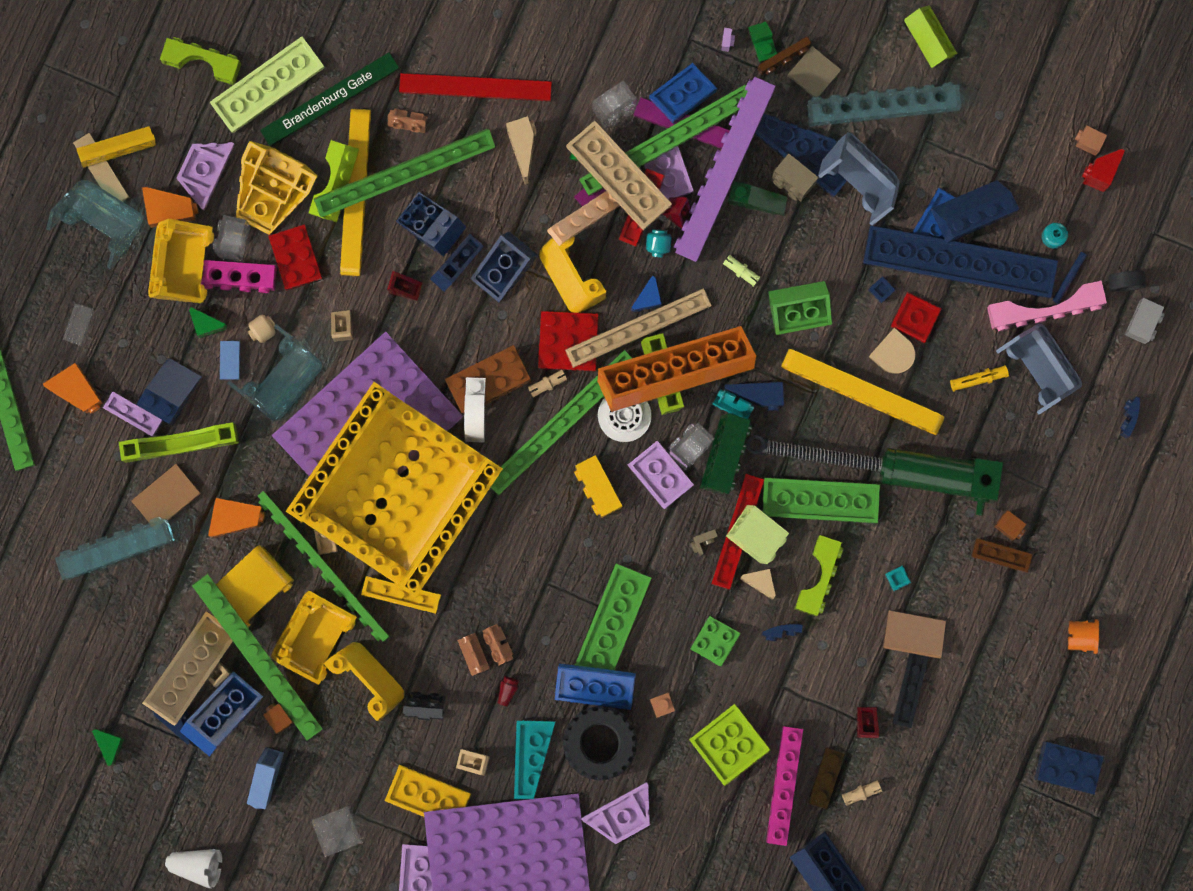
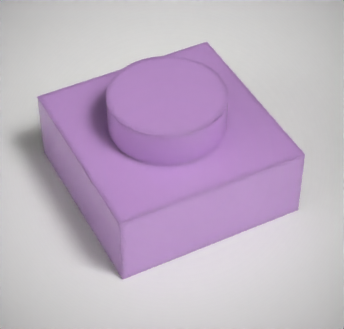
[721,28,735,52]

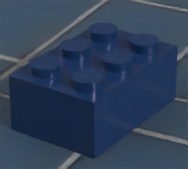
[1034,742,1104,795]

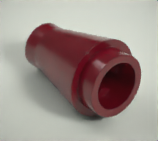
[497,676,519,707]

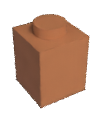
[1075,125,1107,156]
[650,693,675,718]

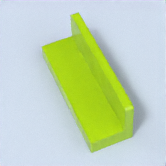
[904,5,957,68]

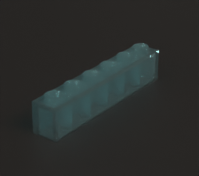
[55,517,175,580]

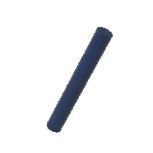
[1052,252,1087,304]

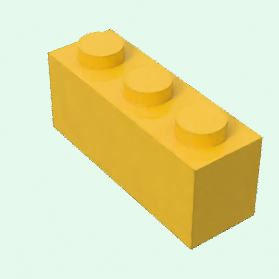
[574,455,622,518]

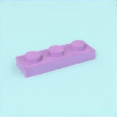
[103,392,163,437]

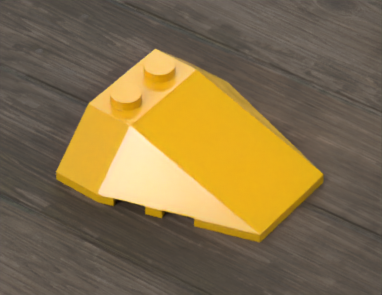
[236,141,318,235]

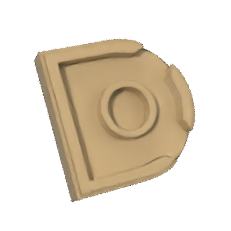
[869,328,915,374]

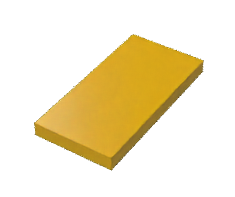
[385,765,471,817]

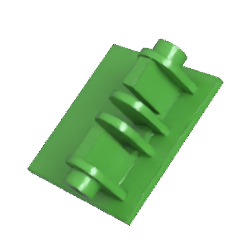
[690,616,741,667]

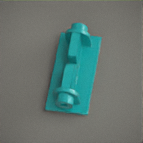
[713,389,754,419]

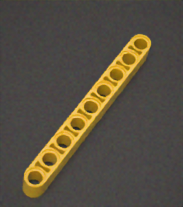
[340,109,371,276]
[781,349,945,435]

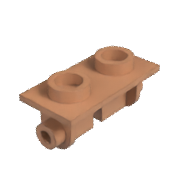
[388,108,428,133]
[483,624,514,666]
[457,633,490,676]

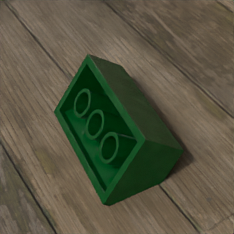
[699,413,751,495]

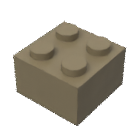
[772,154,818,202]

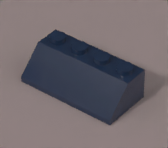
[931,180,1019,243]
[790,831,865,891]

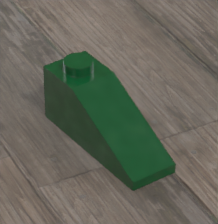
[728,181,788,216]

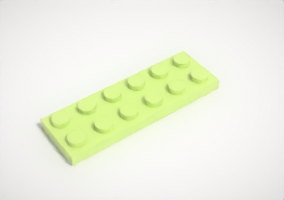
[210,37,325,134]

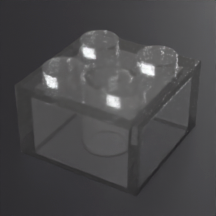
[592,80,636,128]
[213,215,251,263]
[311,805,363,857]

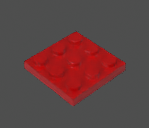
[538,311,598,372]

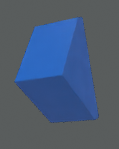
[631,276,661,312]

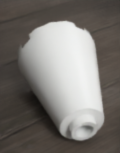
[165,849,222,888]

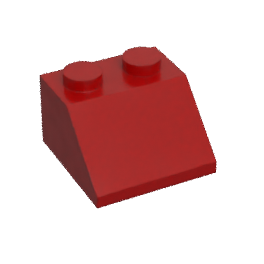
[1082,149,1125,192]

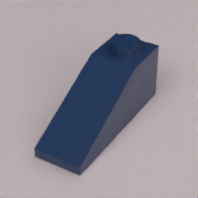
[430,234,484,291]
[724,382,784,411]

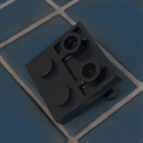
[403,691,446,721]

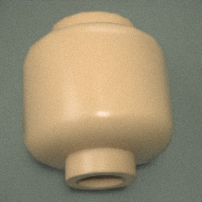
[248,315,277,343]

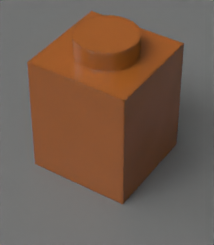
[994,510,1026,541]
[263,703,293,734]

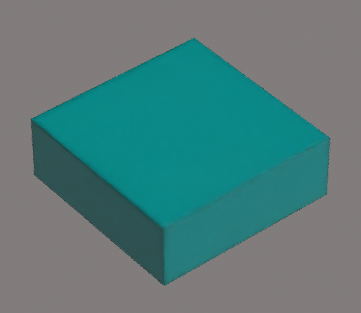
[885,565,911,591]

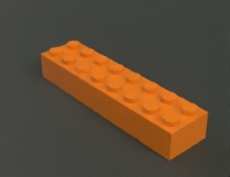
[597,326,756,412]

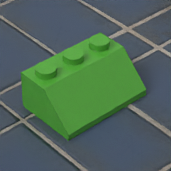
[769,281,832,335]

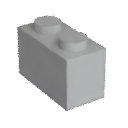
[1124,298,1165,344]

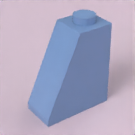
[247,747,284,809]

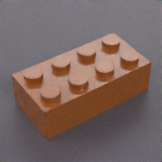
[445,345,531,416]

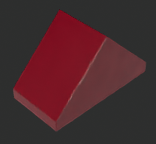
[662,197,691,229]
[387,271,422,301]
[857,707,879,738]

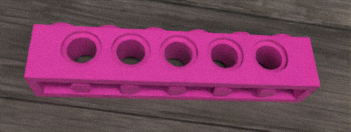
[201,260,277,293]
[766,726,803,846]

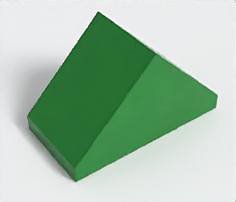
[189,307,227,338]
[92,729,124,766]

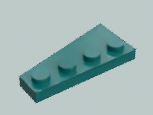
[514,721,555,799]

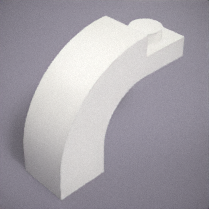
[464,377,486,442]

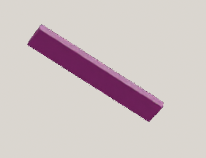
[633,98,730,149]

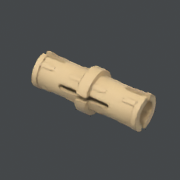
[528,369,567,398]
[842,780,882,806]

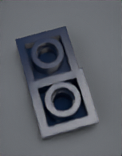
[1120,396,1140,438]
[761,624,803,641]

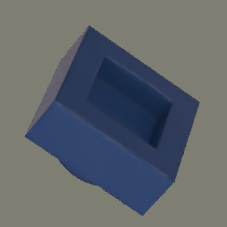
[868,276,895,304]

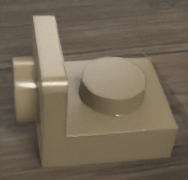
[691,529,718,556]

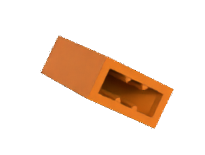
[142,187,198,228]
[43,363,103,414]
[208,498,266,538]

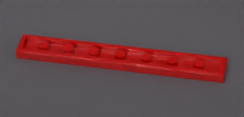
[399,73,552,102]

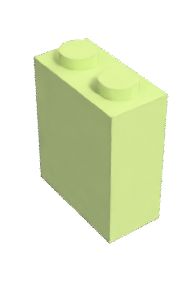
[726,505,789,564]

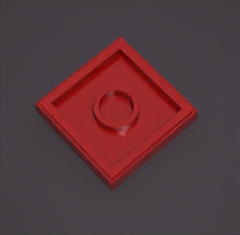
[890,292,942,343]

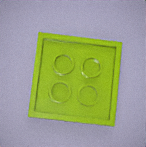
[689,704,771,786]

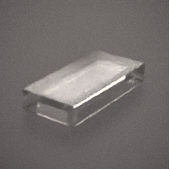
[63,304,94,346]

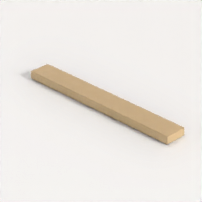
[565,288,712,368]

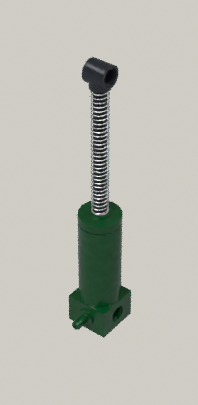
[746,435,1003,516]

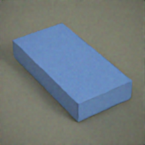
[220,341,240,380]

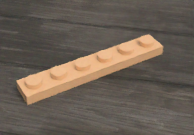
[548,191,620,246]

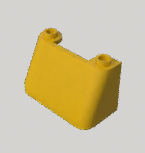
[148,219,214,303]
[539,237,606,313]
[216,545,294,628]
[271,591,357,685]
[324,642,405,721]

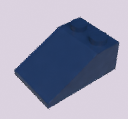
[470,232,538,302]
[136,358,202,426]

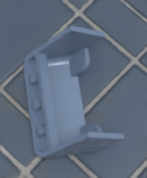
[818,132,900,225]
[996,323,1082,415]

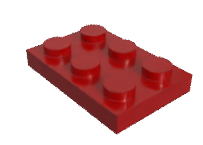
[268,224,322,291]

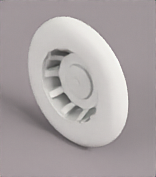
[598,398,651,442]

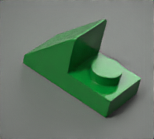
[748,22,777,63]

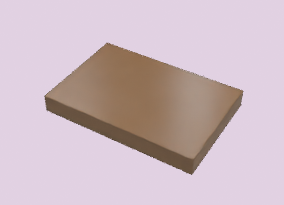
[131,464,201,531]
[883,611,946,659]

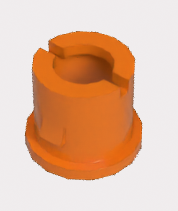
[1068,619,1099,654]

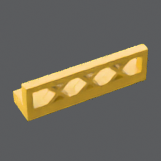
[76,126,156,168]

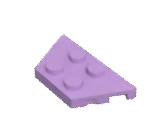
[177,142,235,211]
[581,782,650,844]

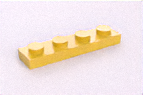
[361,576,441,614]

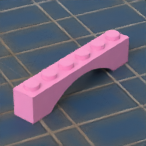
[987,281,1107,331]

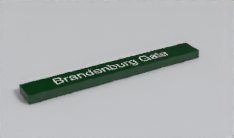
[260,52,399,147]

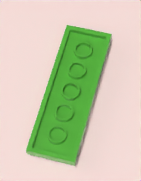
[762,478,880,523]
[575,564,651,670]

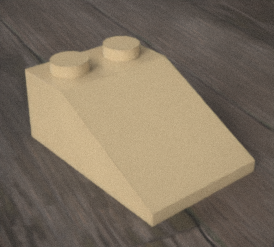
[506,116,537,184]

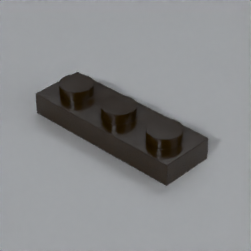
[808,748,845,809]

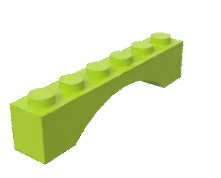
[119,422,239,463]

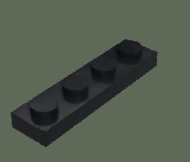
[892,653,929,728]

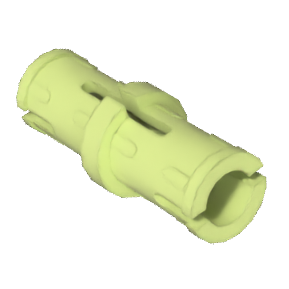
[723,255,760,287]

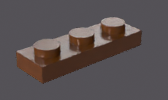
[757,37,811,76]
[971,538,1033,573]

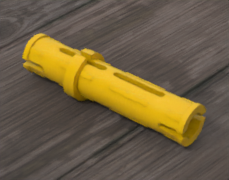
[950,365,1009,392]

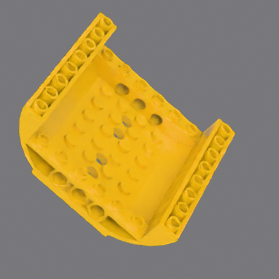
[286,382,503,598]

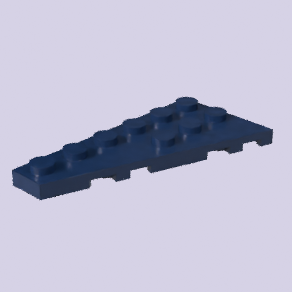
[755,113,847,197]

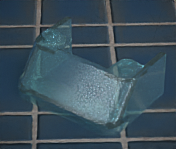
[46,180,143,269]
[227,324,322,421]

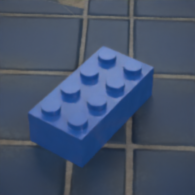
[180,672,263,757]

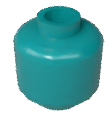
[1042,223,1068,249]
[646,229,672,257]

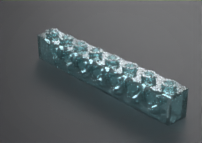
[806,83,962,127]

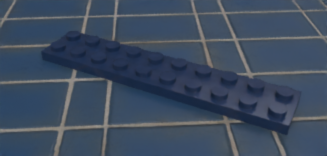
[863,226,1058,299]

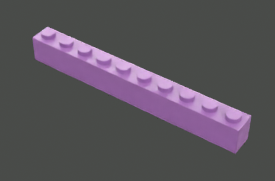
[674,77,776,262]

